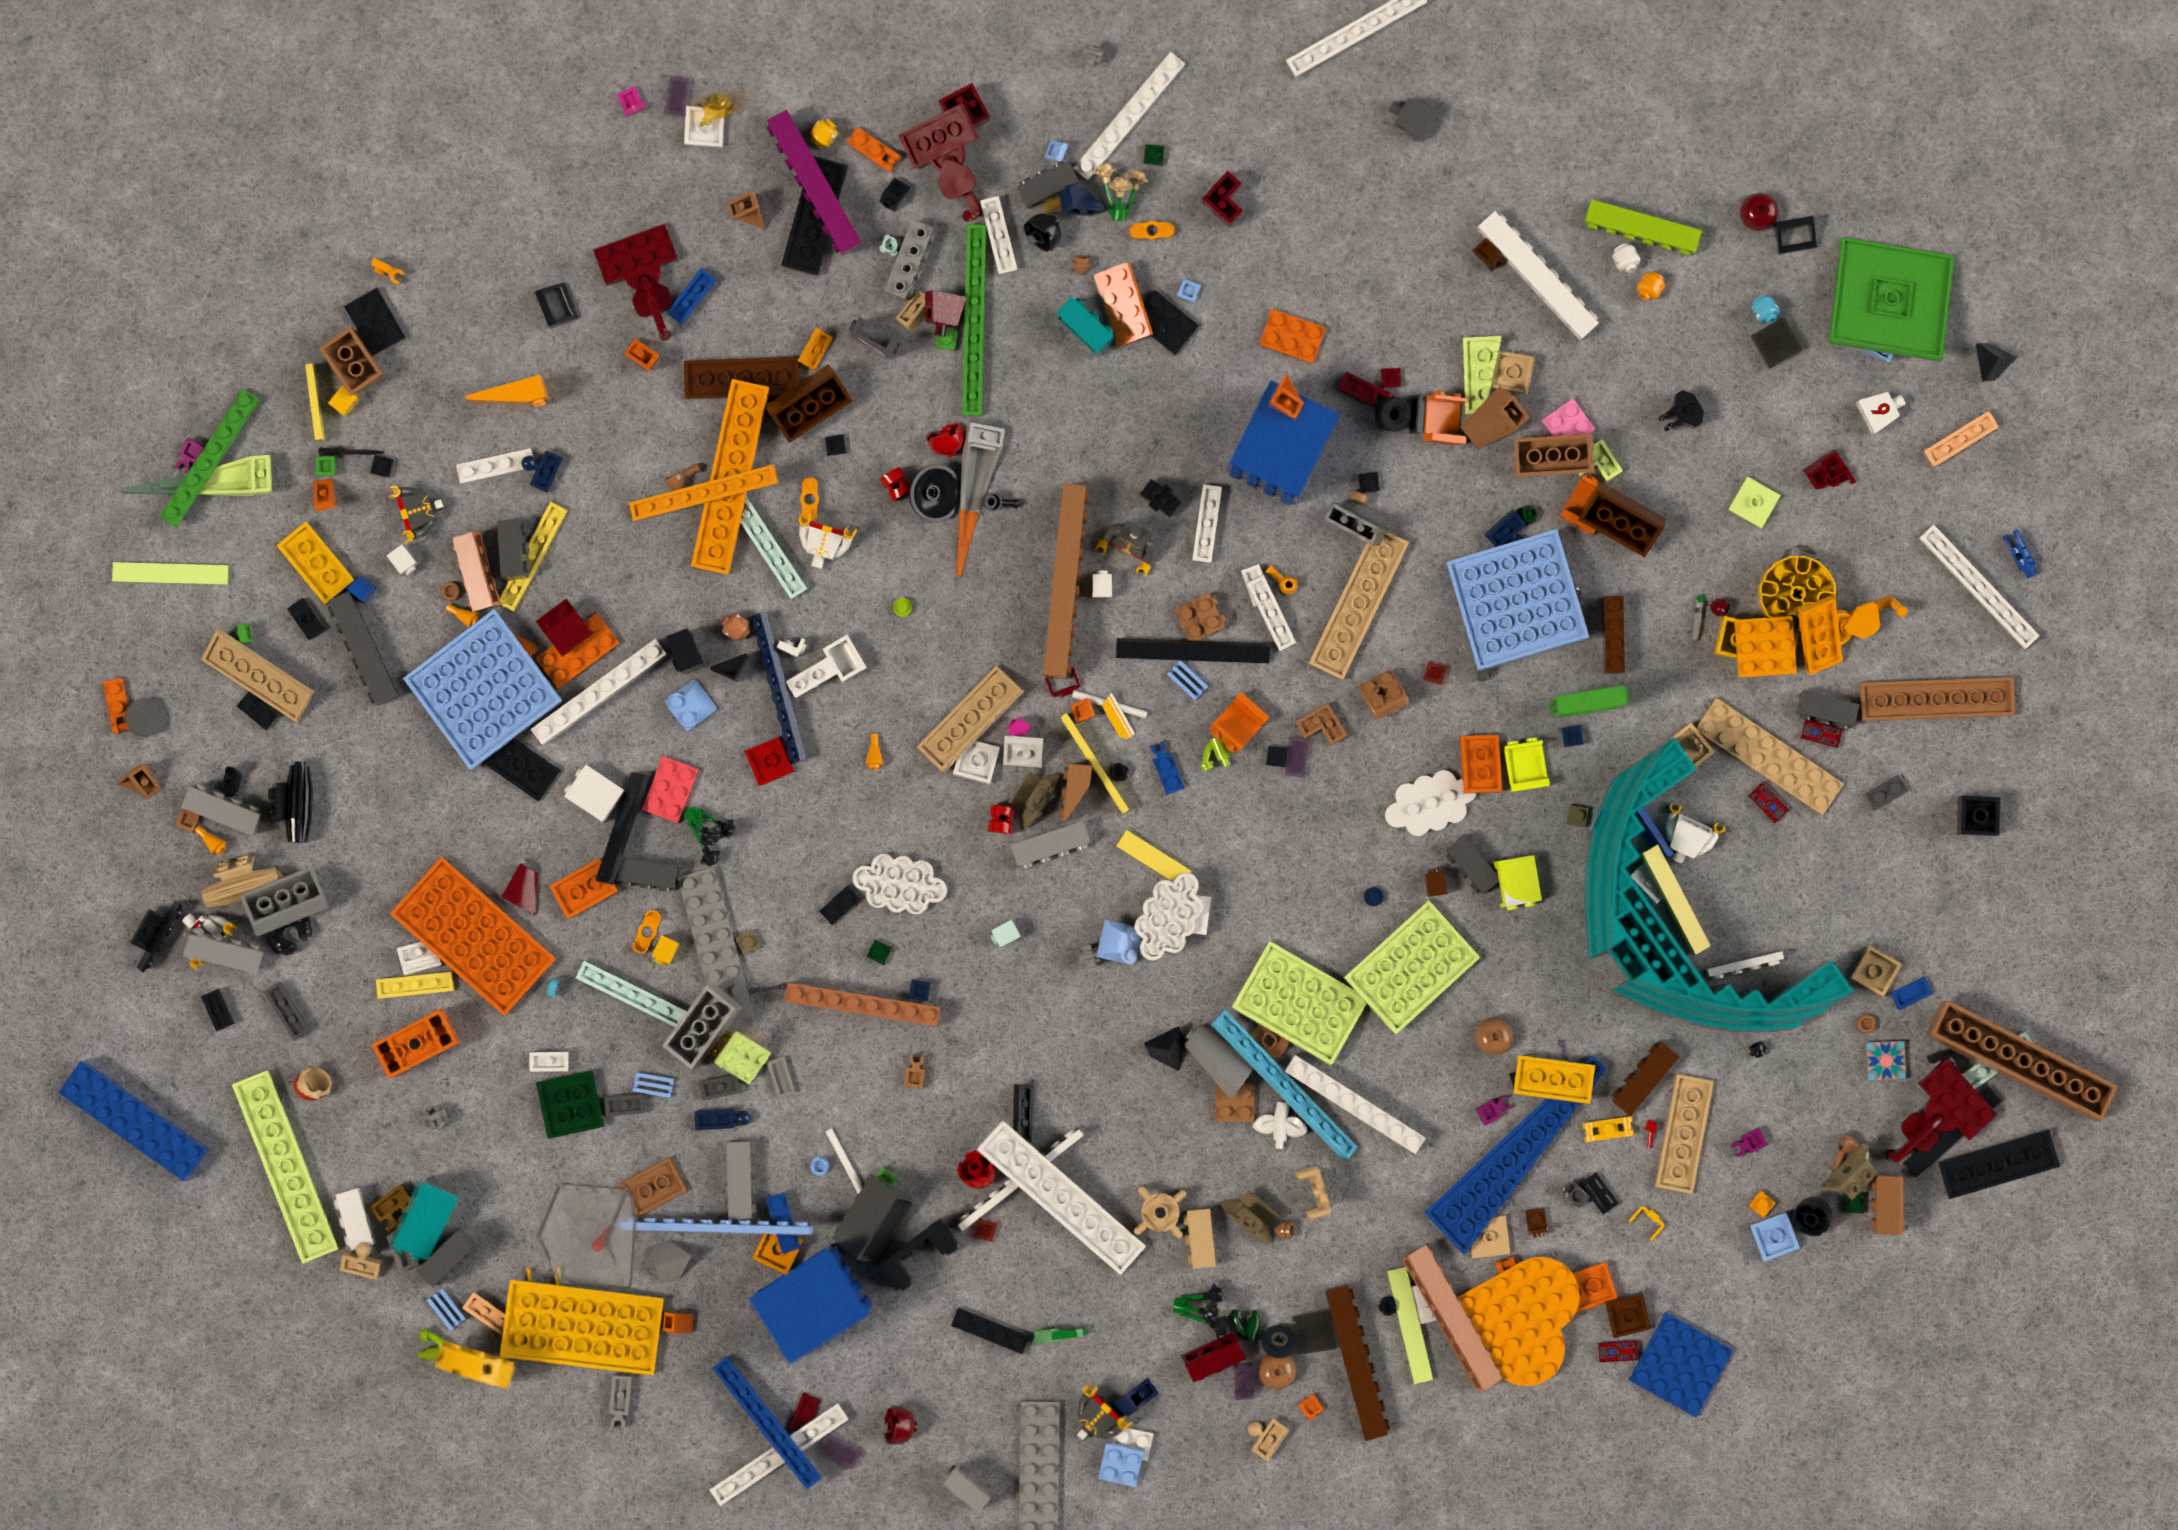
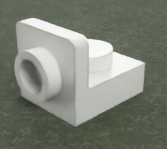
[776,638,807,657]

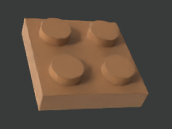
[1215,1083,1254,1122]

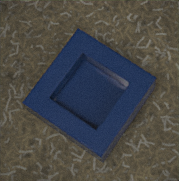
[1561,725,1584,747]
[909,979,931,1001]

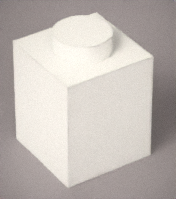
[387,544,418,575]
[1092,571,1112,598]

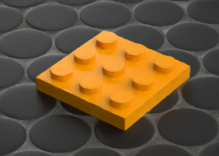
[1734,616,1797,678]

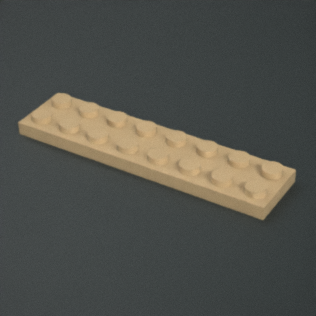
[1308,532,1409,680]
[1696,698,1844,815]

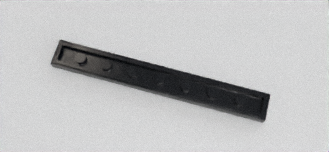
[1116,638,1270,663]

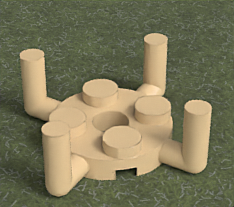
[1294,1166,1332,1220]
[1134,1185,1186,1239]

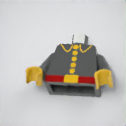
[387,486,445,544]
[1095,521,1156,577]
[1076,1382,1132,1441]

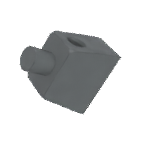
[1388,98,1437,142]

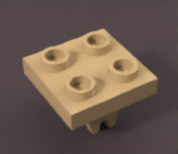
[1670,723,1715,767]

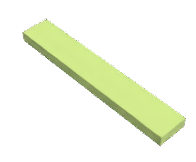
[112,562,229,585]
[1387,1266,1433,1384]

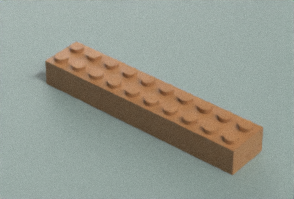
[1043,484,1090,679]
[1925,1000,2118,1121]

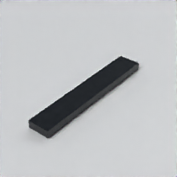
[595,772,649,885]
[1903,1086,2002,1178]

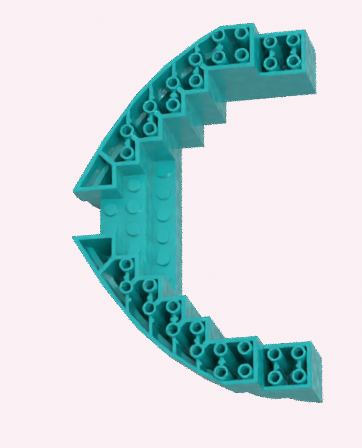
[1584,737,1854,1032]

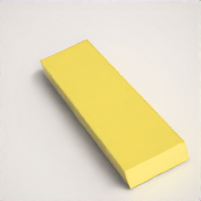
[305,363,325,442]
[1117,830,1191,882]
[376,972,455,999]

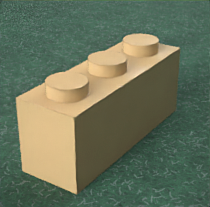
[1183,1208,1216,1269]

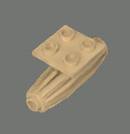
[201,854,283,908]

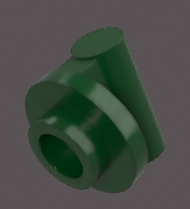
[1516,505,1537,527]

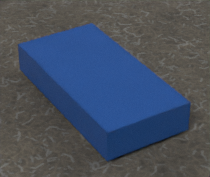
[1890,976,1933,1010]

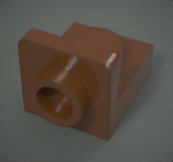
[1472,238,1505,272]
[1525,1208,1549,1237]

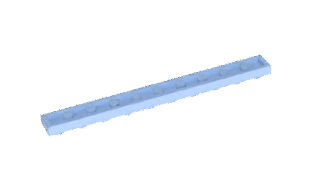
[619,1217,813,1235]

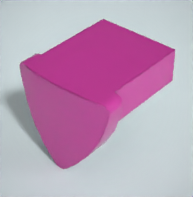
[617,87,646,117]

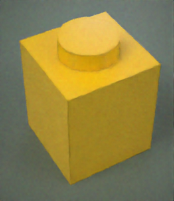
[328,385,360,417]
[652,935,680,966]

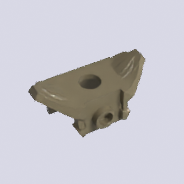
[1008,770,1060,828]
[1822,1142,1879,1200]
[1221,1190,1278,1245]

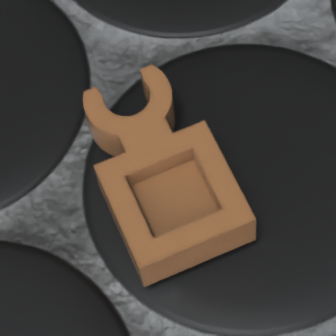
[903,1054,925,1089]

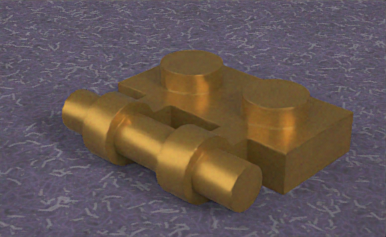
[369,1184,410,1233]

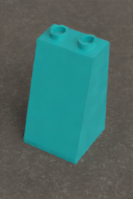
[390,1180,459,1262]

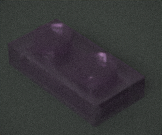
[1234,1362,1255,1400]

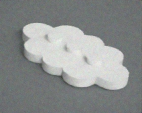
[1385,770,1476,836]
[853,854,947,914]
[1134,873,1204,961]

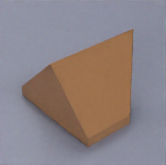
[727,190,765,230]
[116,763,162,800]

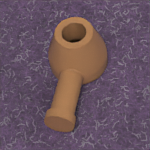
[665,463,701,491]
[1832,1133,1859,1169]

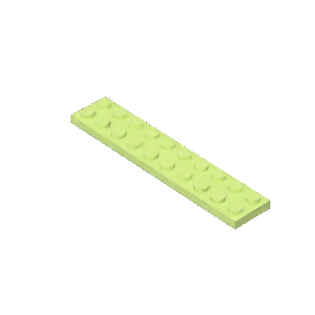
[232,1070,339,1264]

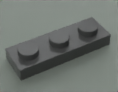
[264,982,311,1041]

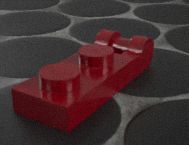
[1338,371,1394,408]

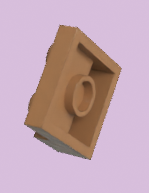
[1174,593,1227,641]

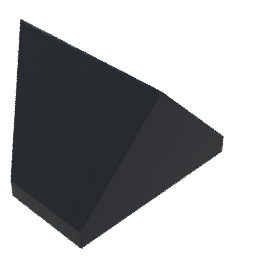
[1976,343,2016,382]
[710,653,748,682]
[1144,1026,1185,1071]

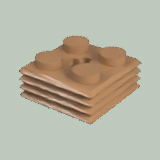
[1358,669,1409,720]

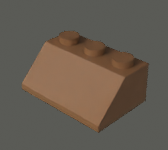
[319,327,386,396]
[1870,1175,1903,1235]

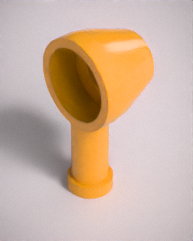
[1265,565,1298,595]

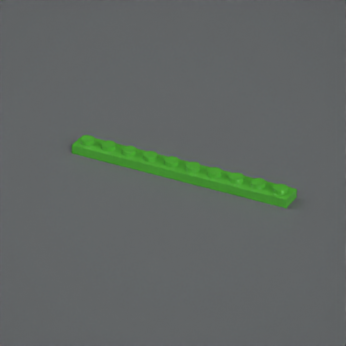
[962,225,986,416]

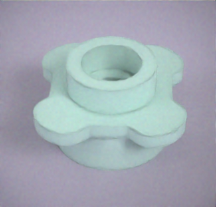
[880,235,901,256]

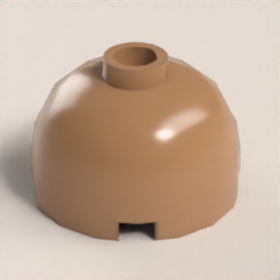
[1474,1018,1513,1056]
[1258,1354,1296,1390]

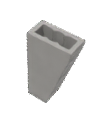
[1184,1024,1253,1099]

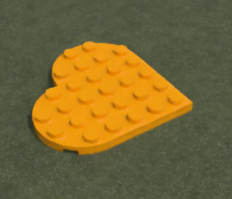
[1457,1256,1580,1386]

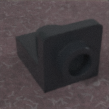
[879,177,910,212]

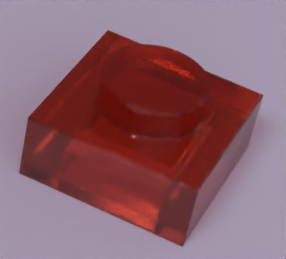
[1423,661,1447,685]
[974,1219,997,1242]

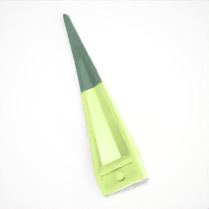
[120,455,272,496]

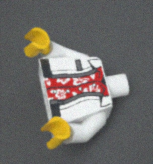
[182,913,238,971]

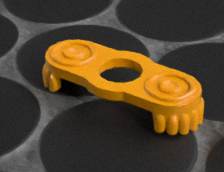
[1129,221,1175,240]
[800,477,819,522]
[632,910,661,954]

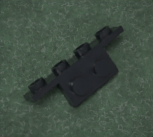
[130,900,182,973]

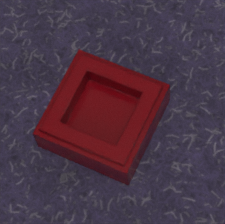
[1381,368,1401,388]

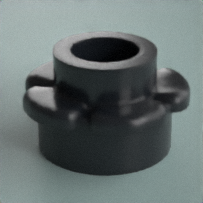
[1109,763,1128,782]
[1749,1041,1767,1058]
[1379,1297,1397,1316]

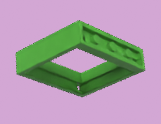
[1549,685,1630,719]

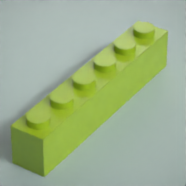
[1584,199,1702,256]

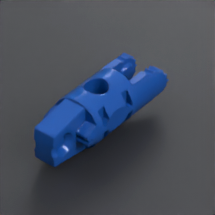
[2003,529,2037,578]

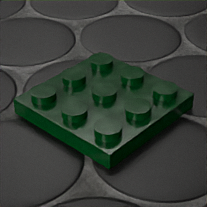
[536,1070,605,1139]

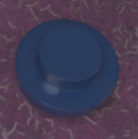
[1364,887,1383,906]

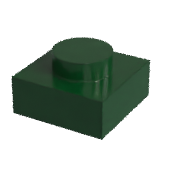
[1143,144,1165,166]
[866,940,892,965]
[1844,1193,1864,1213]

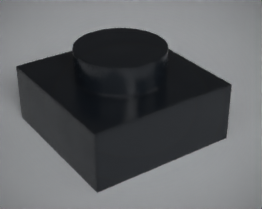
[370,455,394,478]
[1358,472,1380,493]

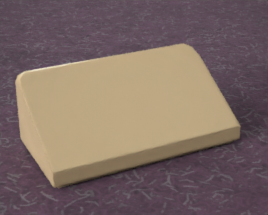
[895,289,925,333]

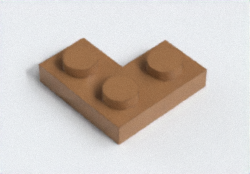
[1295,703,1347,746]

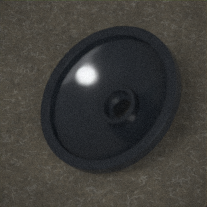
[909,464,961,522]

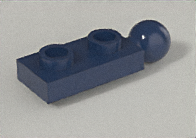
[694,1109,751,1130]

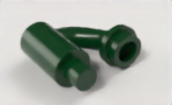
[1229,1309,1262,1342]

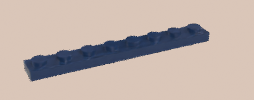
[751,612,807,764]

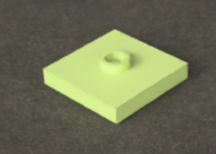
[1728,476,1781,529]

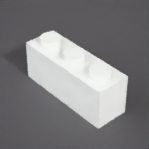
[334,1188,376,1251]

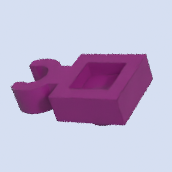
[176,438,205,474]
[1475,1096,1512,1126]
[1731,1128,1768,1157]

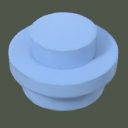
[810,1156,829,1176]

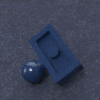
[521,450,563,493]
[1484,509,1526,547]

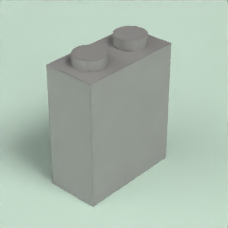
[942,1465,991,1513]

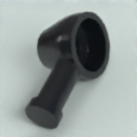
[983,492,1019,512]

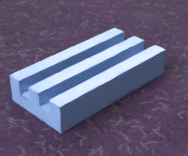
[1167,660,1208,701]
[633,1072,674,1098]
[427,1288,466,1331]

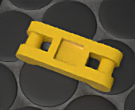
[1582,1116,1634,1142]

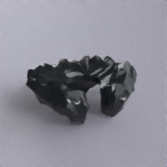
[266,916,312,955]

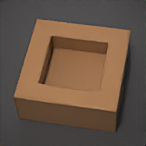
[175,808,201,833]

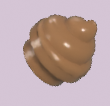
[1072,255,1091,275]
[1274,1220,1294,1240]

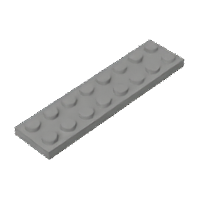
[677,867,755,1022]
[1019,1401,1060,1530]

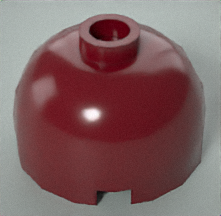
[1739,193,1778,232]
[884,1406,917,1445]

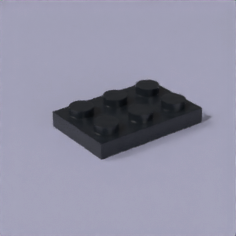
[344,288,406,356]
[1143,290,1199,355]

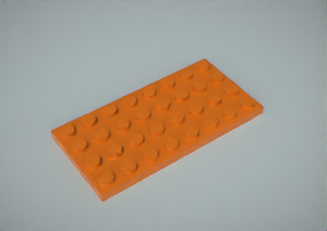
[390,856,556,1016]

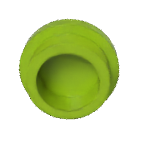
[893,598,912,617]

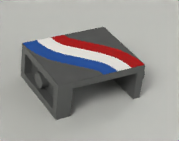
[849,317,901,359]

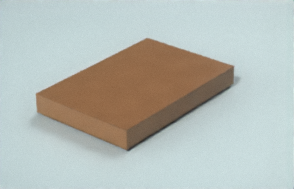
[619,1157,688,1218]

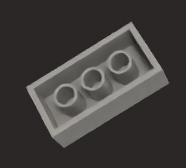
[239,866,329,937]
[662,984,743,1070]

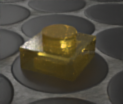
[1042,196,1061,213]

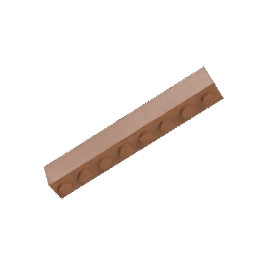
[785,983,940,1026]
[1401,1245,1502,1392]

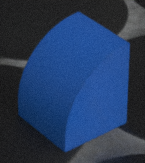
[347,576,377,602]

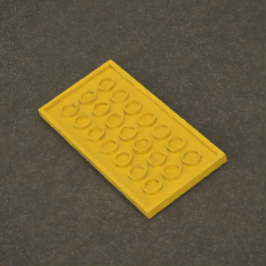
[500,1279,664,1375]

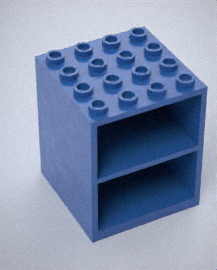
[1227,380,1340,506]
[748,1244,873,1365]

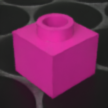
[1007,717,1031,737]

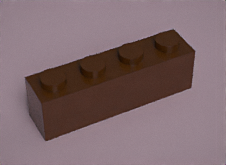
[1602,596,1625,674]
[1611,1042,1679,1116]

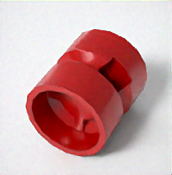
[879,466,911,502]
[988,805,1015,834]

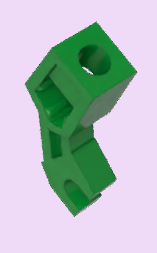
[1034,1328,1087,1344]

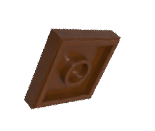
[1605,1292,1651,1339]

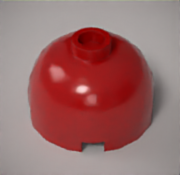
[926,423,965,457]
[957,1150,997,1189]

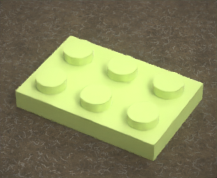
[714,1031,771,1084]

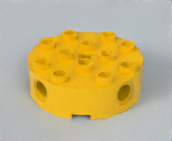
[1757,556,1836,632]
[434,1341,515,1389]

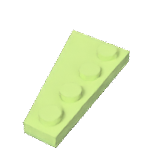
[1463,336,1502,415]

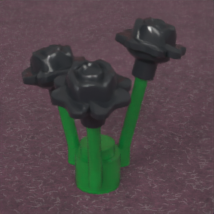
[684,806,736,866]
[1173,1283,1230,1338]

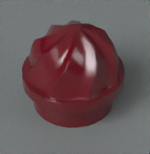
[1710,599,1730,617]

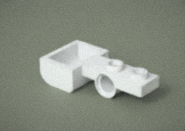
[786,635,867,698]

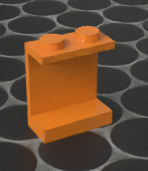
[1423,391,1469,445]
[1559,475,1598,536]
[1208,692,1269,754]

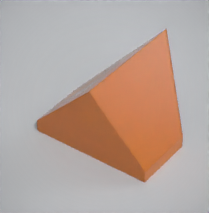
[1269,372,1304,419]

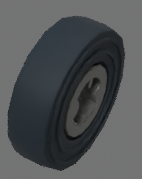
[1261,1325,1296,1358]

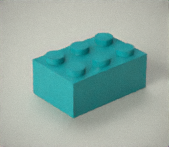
[1056,297,1114,357]

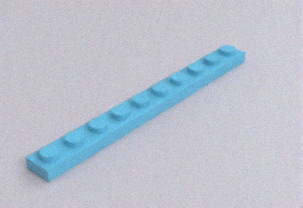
[1211,1010,1357,1161]

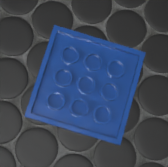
[1628,1312,1733,1417]

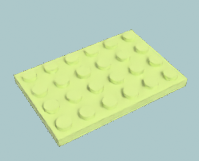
[1344,900,1480,1035]
[1231,941,1367,1066]

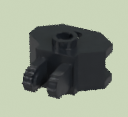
[1658,390,1704,432]
[1139,479,1182,518]

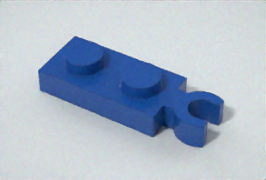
[1151,741,1184,795]

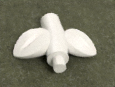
[1252,1102,1307,1149]

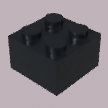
[665,628,704,675]
[1957,796,2001,836]

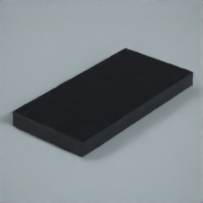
[482,738,560,801]

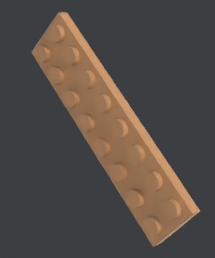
[1859,677,2015,721]

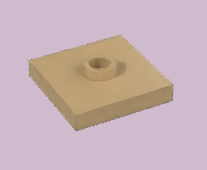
[1491,351,1535,395]
[1849,945,1902,997]
[1470,1215,1510,1259]

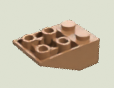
[1460,386,1530,449]
[1059,763,1092,822]

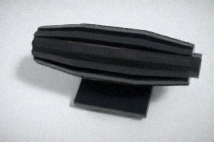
[267,761,313,843]

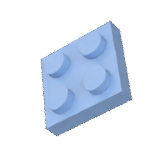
[1749,1212,1800,1262]
[1098,1441,1144,1487]

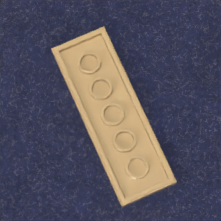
[201,629,315,723]
[917,665,1024,774]
[1655,1073,1714,1194]

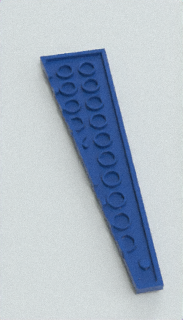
[1424,1055,1606,1255]

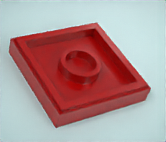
[744,736,794,786]

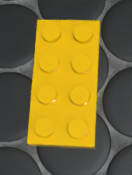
[276,521,355,605]
[1513,1055,1595,1104]

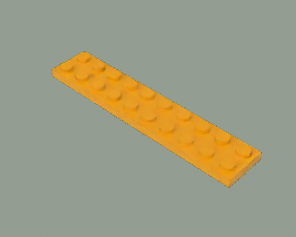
[691,379,770,575]

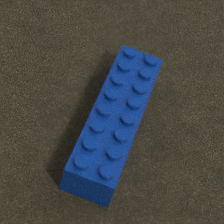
[58,1061,210,1182]

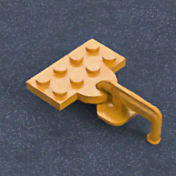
[1798,595,1908,675]

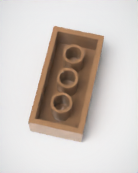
[1514,434,1595,477]

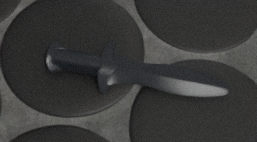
[318,445,385,458]

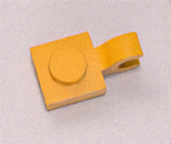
[371,258,405,285]

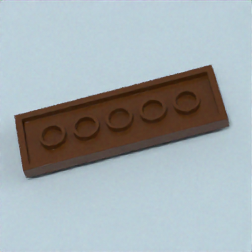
[684,357,800,400]

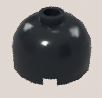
[1023,213,1062,252]
[1792,1197,1833,1236]

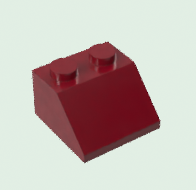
[536,598,593,657]

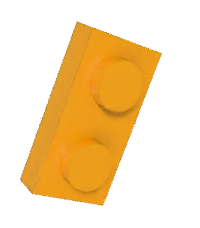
[798,328,833,371]

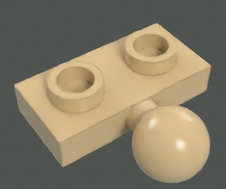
[340,1242,382,1280]
[1248,1418,1290,1462]

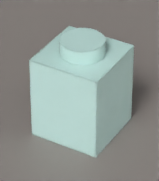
[990,920,1021,948]

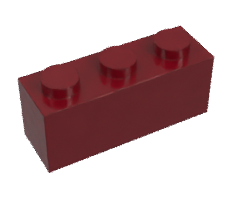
[1181,1332,1246,1383]

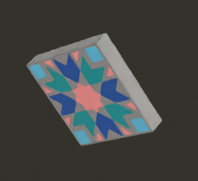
[1865,1041,1906,1081]

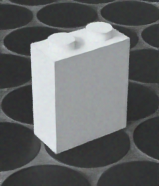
[564,765,625,822]

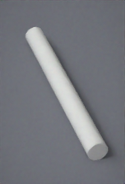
[1072,690,1148,719]
[825,1128,863,1194]

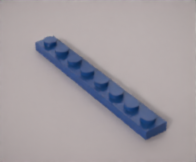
[712,1356,823,1490]

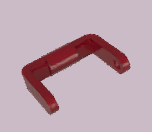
[1045,667,1080,697]

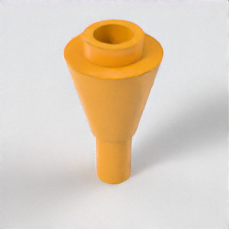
[446,604,480,628]
[865,734,884,770]
[195,825,226,856]

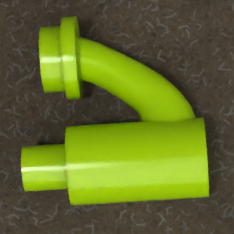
[1199,738,1231,772]
[418,1328,445,1361]

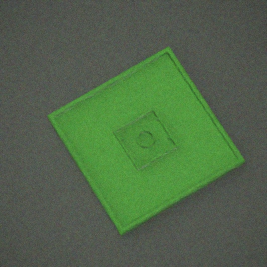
[1828,237,1955,362]

